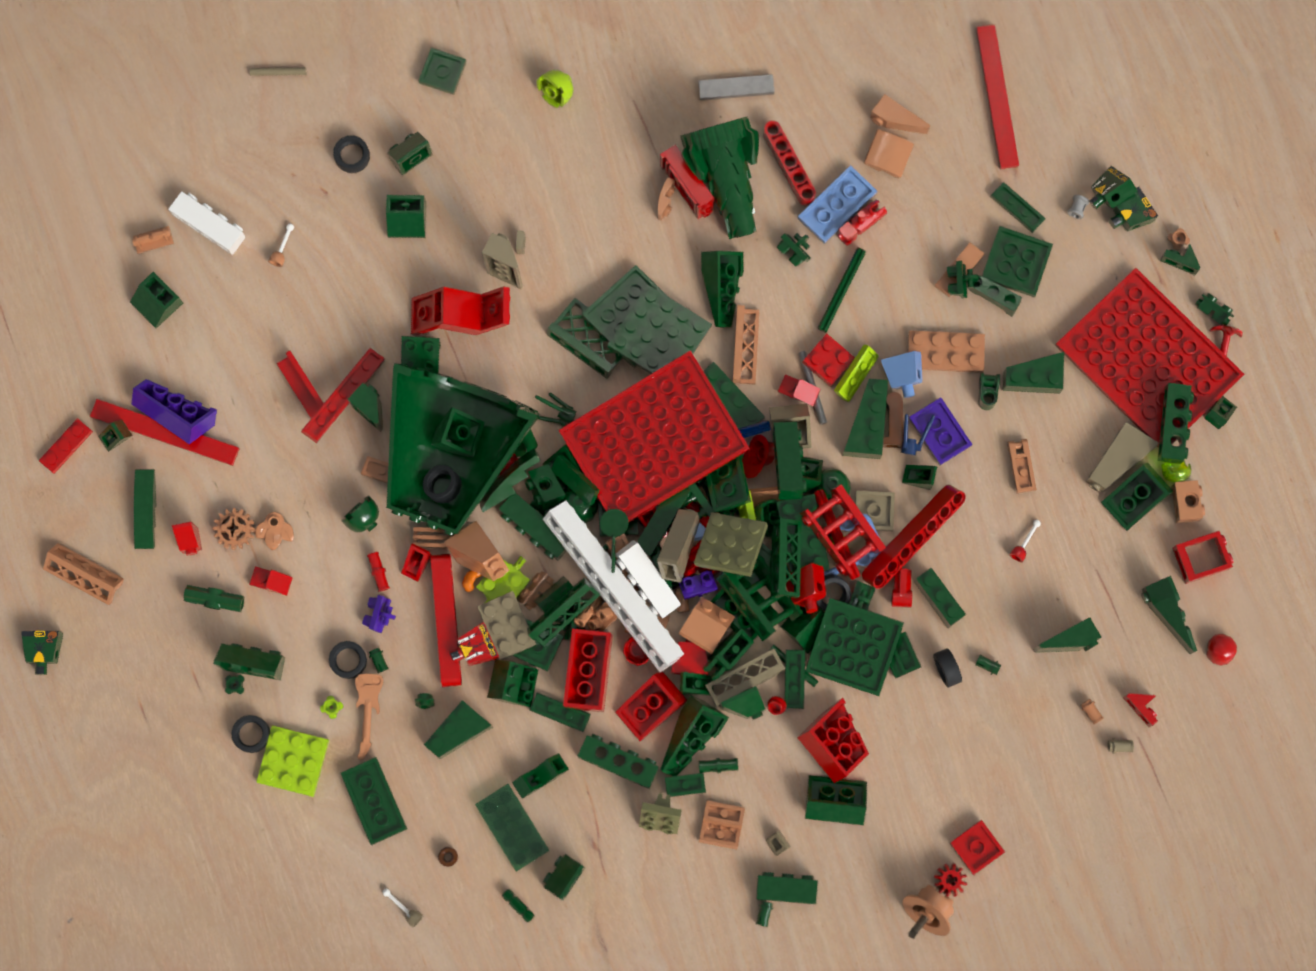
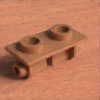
[132,226,174,254]
[518,571,554,610]

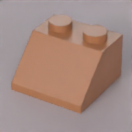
[679,597,735,654]

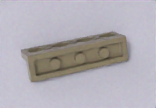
[705,648,785,708]

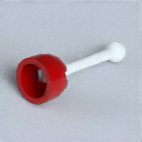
[1009,520,1041,563]

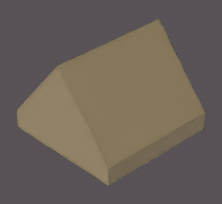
[766,830,791,856]

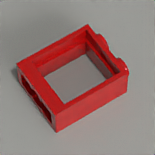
[1172,531,1234,584]

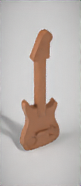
[355,673,384,760]

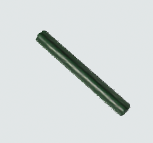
[818,248,866,333]

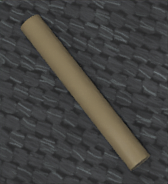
[250,68,307,76]

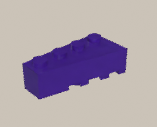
[131,379,217,444]

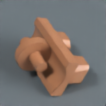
[586,602,618,632]

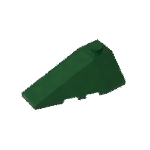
[1141,576,1197,654]

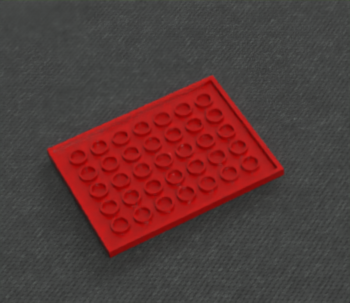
[1055,268,1245,448]
[559,350,750,522]

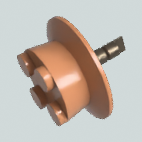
[903,885,954,939]

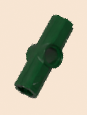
[183,585,245,613]

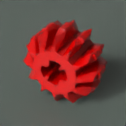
[934,864,967,897]

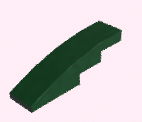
[479,448,540,512]
[134,469,157,549]

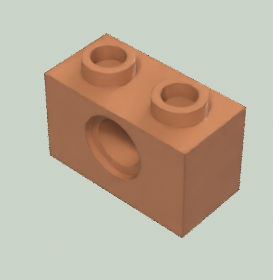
[1171,480,1205,523]

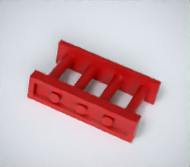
[800,485,886,576]

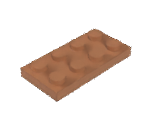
[908,331,985,373]

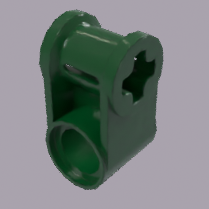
[978,372,1000,410]

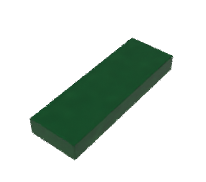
[990,182,1046,233]
[551,454,600,506]
[784,649,806,709]
[530,693,591,733]

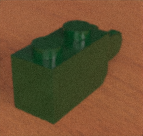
[703,629,754,681]

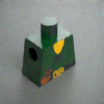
[1109,187,1158,232]
[21,631,63,675]

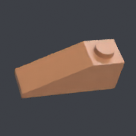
[870,94,931,134]

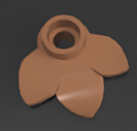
[255,512,294,550]

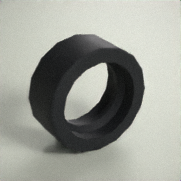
[333,135,370,173]
[423,465,461,504]
[816,574,851,611]
[329,641,367,679]
[933,648,962,688]
[231,715,270,753]

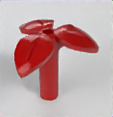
[1209,325,1243,356]

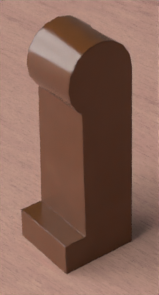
[883,392,903,448]

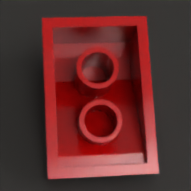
[615,671,687,741]

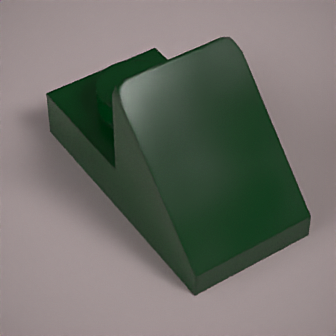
[1160,244,1200,275]
[1205,396,1237,429]
[680,672,714,696]

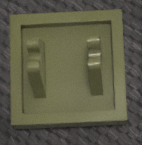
[639,793,682,834]

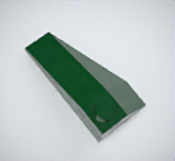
[701,251,744,327]
[660,695,729,777]

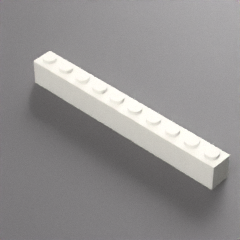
[543,501,684,672]

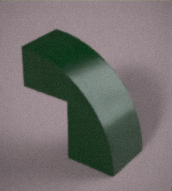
[512,753,569,799]

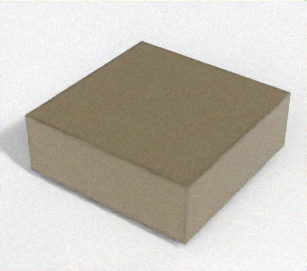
[516,231,526,254]

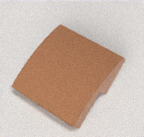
[864,129,914,178]
[699,801,745,850]

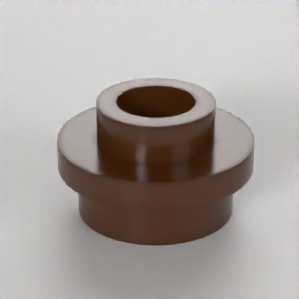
[438,847,458,867]

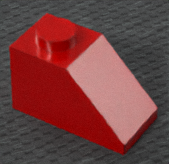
[172,521,202,556]

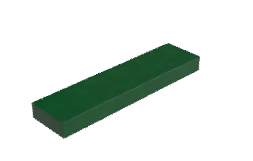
[637,488,692,557]

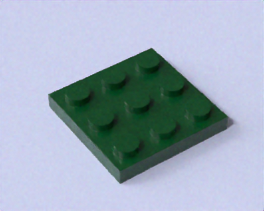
[982,226,1053,298]

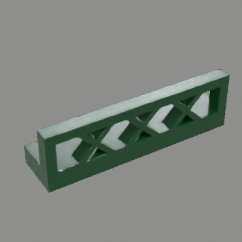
[770,518,802,599]
[527,577,600,646]

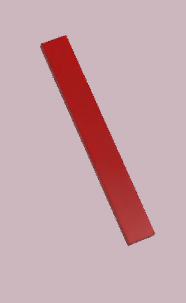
[976,25,1019,169]
[90,399,240,466]

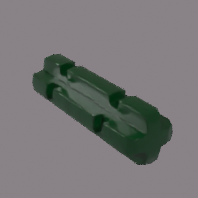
[502,889,535,922]

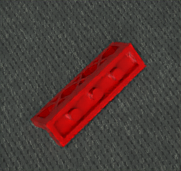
[276,350,324,418]

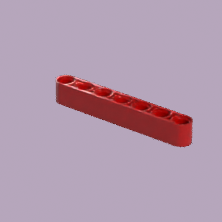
[862,485,966,589]
[431,553,462,687]

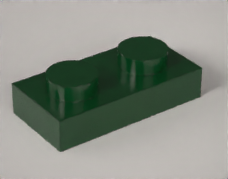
[665,773,706,797]

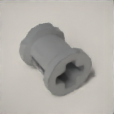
[1067,195,1089,219]

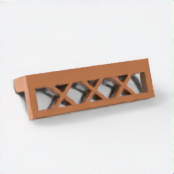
[733,305,760,385]
[43,543,124,605]

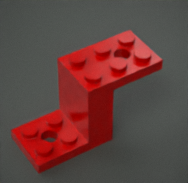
[411,286,511,336]

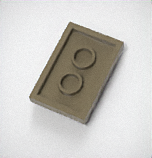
[477,591,536,660]

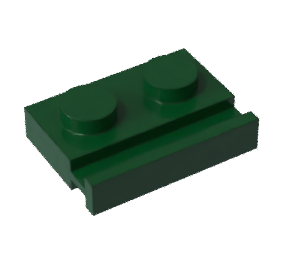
[890,632,922,679]

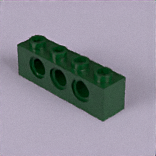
[1157,383,1194,464]
[577,734,659,789]

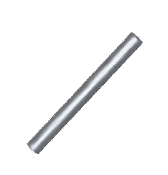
[798,351,827,425]

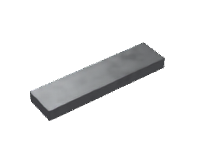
[699,75,774,100]

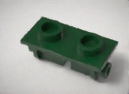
[1195,293,1234,326]

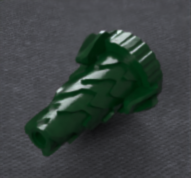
[680,116,759,239]

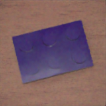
[908,397,973,466]

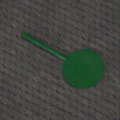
[600,509,629,573]

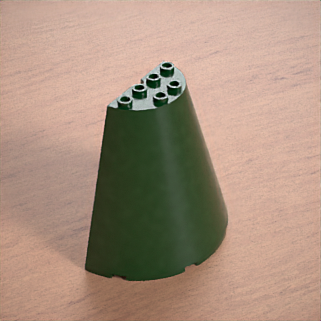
[386,363,540,536]

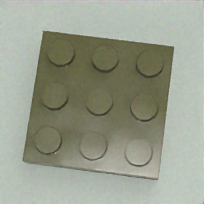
[694,512,768,577]

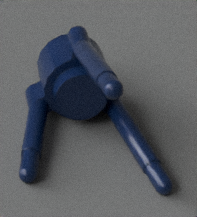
[900,414,935,455]

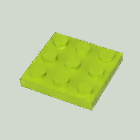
[256,726,329,797]

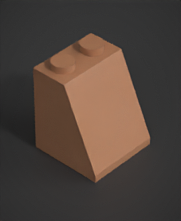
[444,521,510,581]

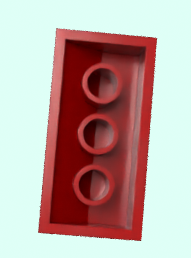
[563,629,613,713]

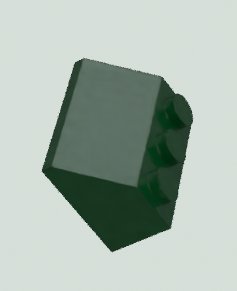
[710,576,779,641]
[805,775,867,825]

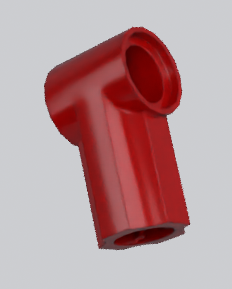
[891,568,913,608]

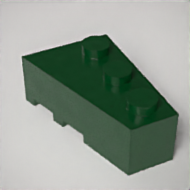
[1003,352,1064,394]

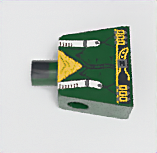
[1089,166,1138,209]

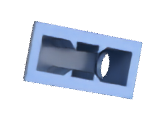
[881,351,923,398]

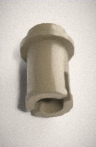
[1108,738,1134,754]

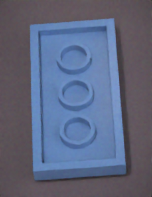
[798,166,877,244]

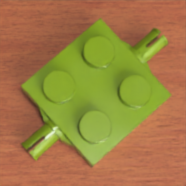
[476,556,531,603]

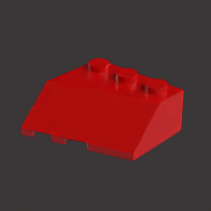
[797,698,869,783]

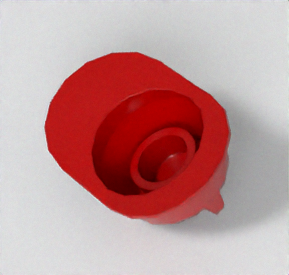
[742,434,775,478]

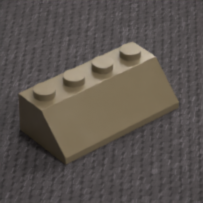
[482,233,523,289]

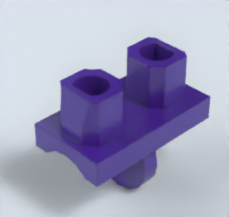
[678,571,718,600]
[362,595,396,633]

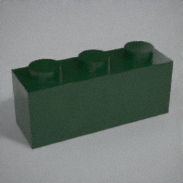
[914,567,966,628]
[756,872,818,904]

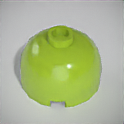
[536,70,574,108]

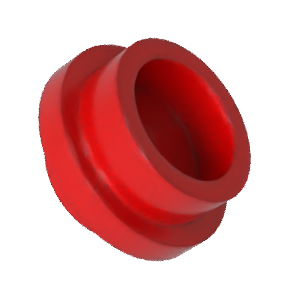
[767,696,787,715]

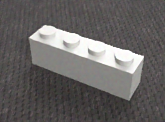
[168,191,246,255]
[615,540,681,618]

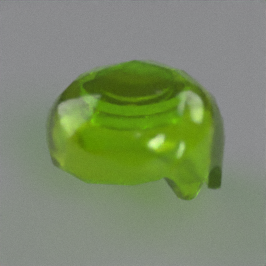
[1161,461,1192,483]

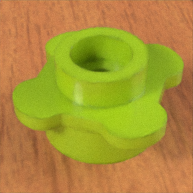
[320,696,343,719]

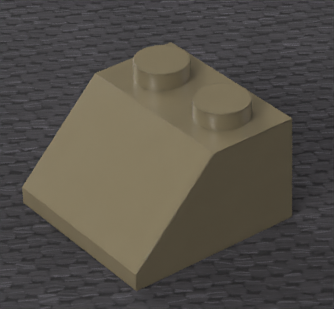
[769,404,812,449]

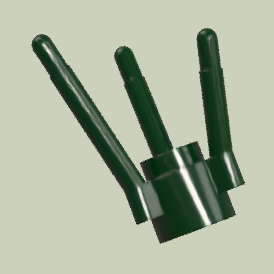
[535,393,577,426]

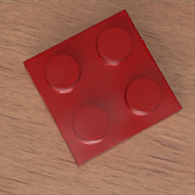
[802,333,855,387]
[950,820,1005,875]

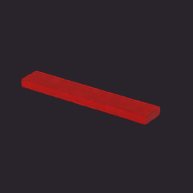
[301,348,385,444]

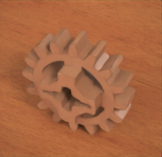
[213,508,256,550]

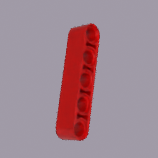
[764,120,816,206]

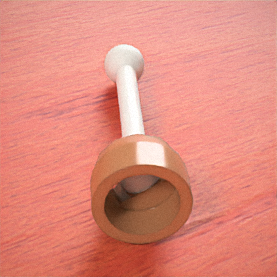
[268,223,294,267]

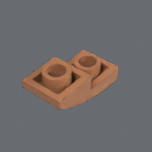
[658,177,676,220]

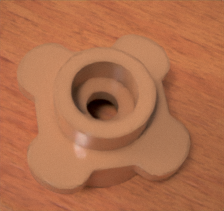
[1167,228,1190,250]

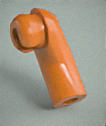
[462,570,482,592]

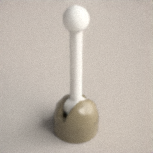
[382,888,423,927]

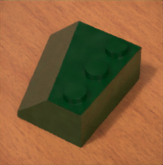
[213,643,285,681]

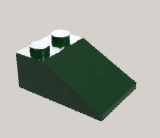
[1101,463,1174,531]
[1033,617,1102,653]

